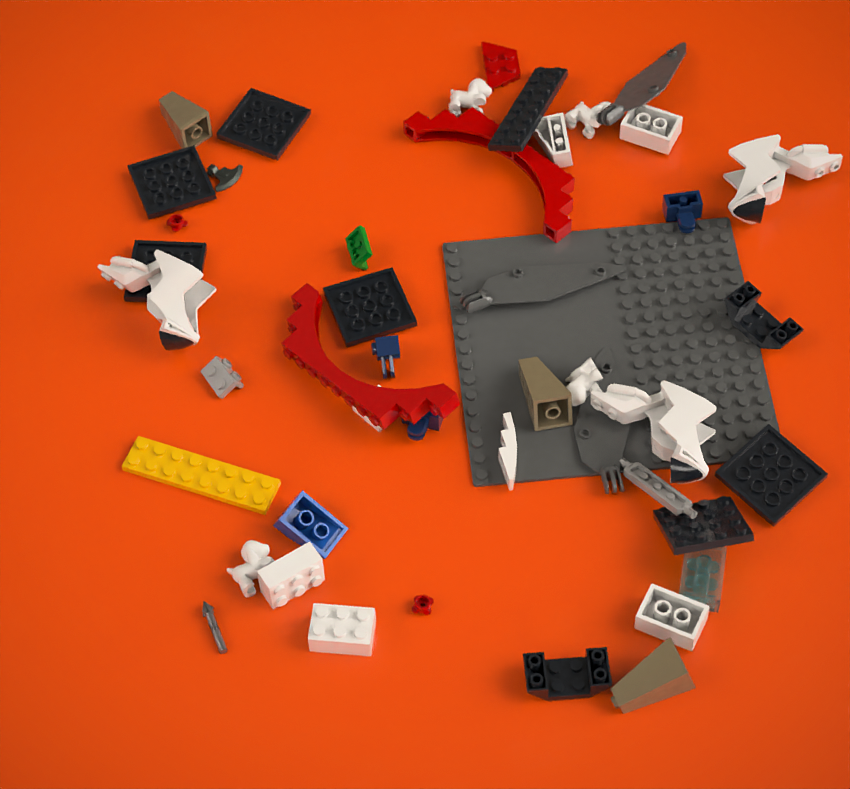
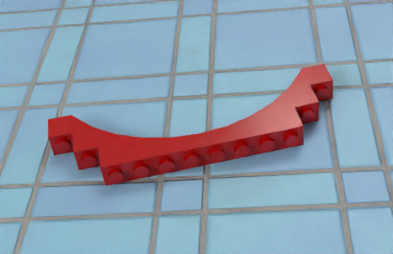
[403,107,575,243]
[281,283,460,430]

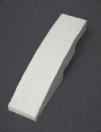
[498,412,517,491]

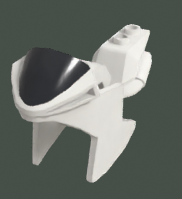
[723,134,843,224]
[97,250,217,351]
[590,380,717,484]

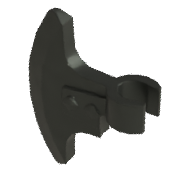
[207,164,243,192]

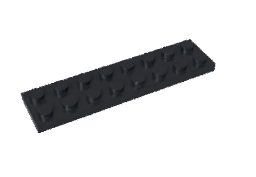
[488,67,569,152]

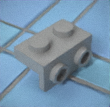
[200,356,244,399]

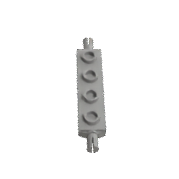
[620,457,697,519]

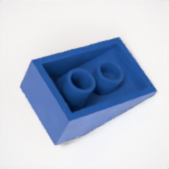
[273,490,349,559]

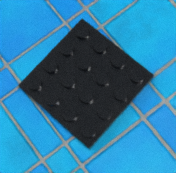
[216,88,311,161]
[127,145,217,219]
[124,240,207,302]
[323,267,417,347]
[714,424,828,527]
[653,496,754,556]

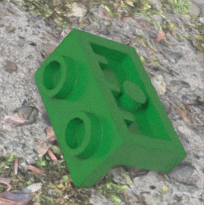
[345,225,373,271]

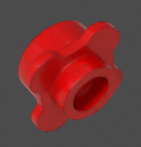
[166,214,188,232]
[412,595,434,616]

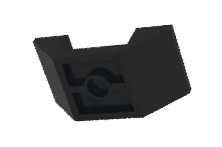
[724,281,804,349]
[523,647,612,701]

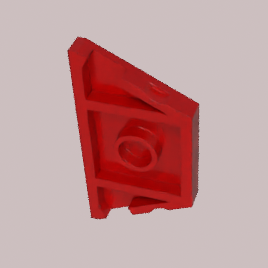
[481,41,521,92]

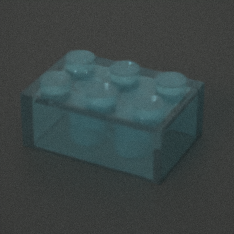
[679,547,727,612]

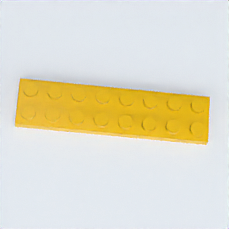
[122,436,281,515]

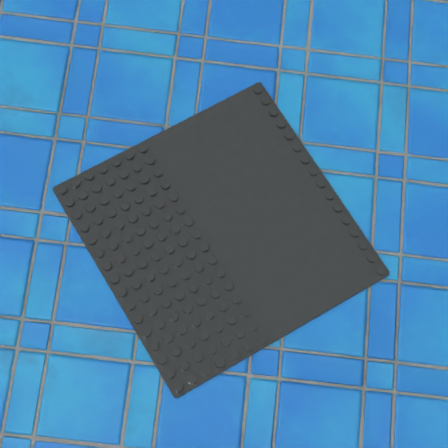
[442,217,780,487]

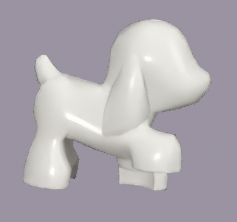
[449,78,492,117]
[564,101,611,139]
[565,357,603,406]
[227,540,275,598]

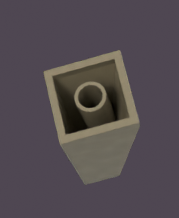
[159,91,213,149]
[518,357,573,431]
[610,637,696,714]

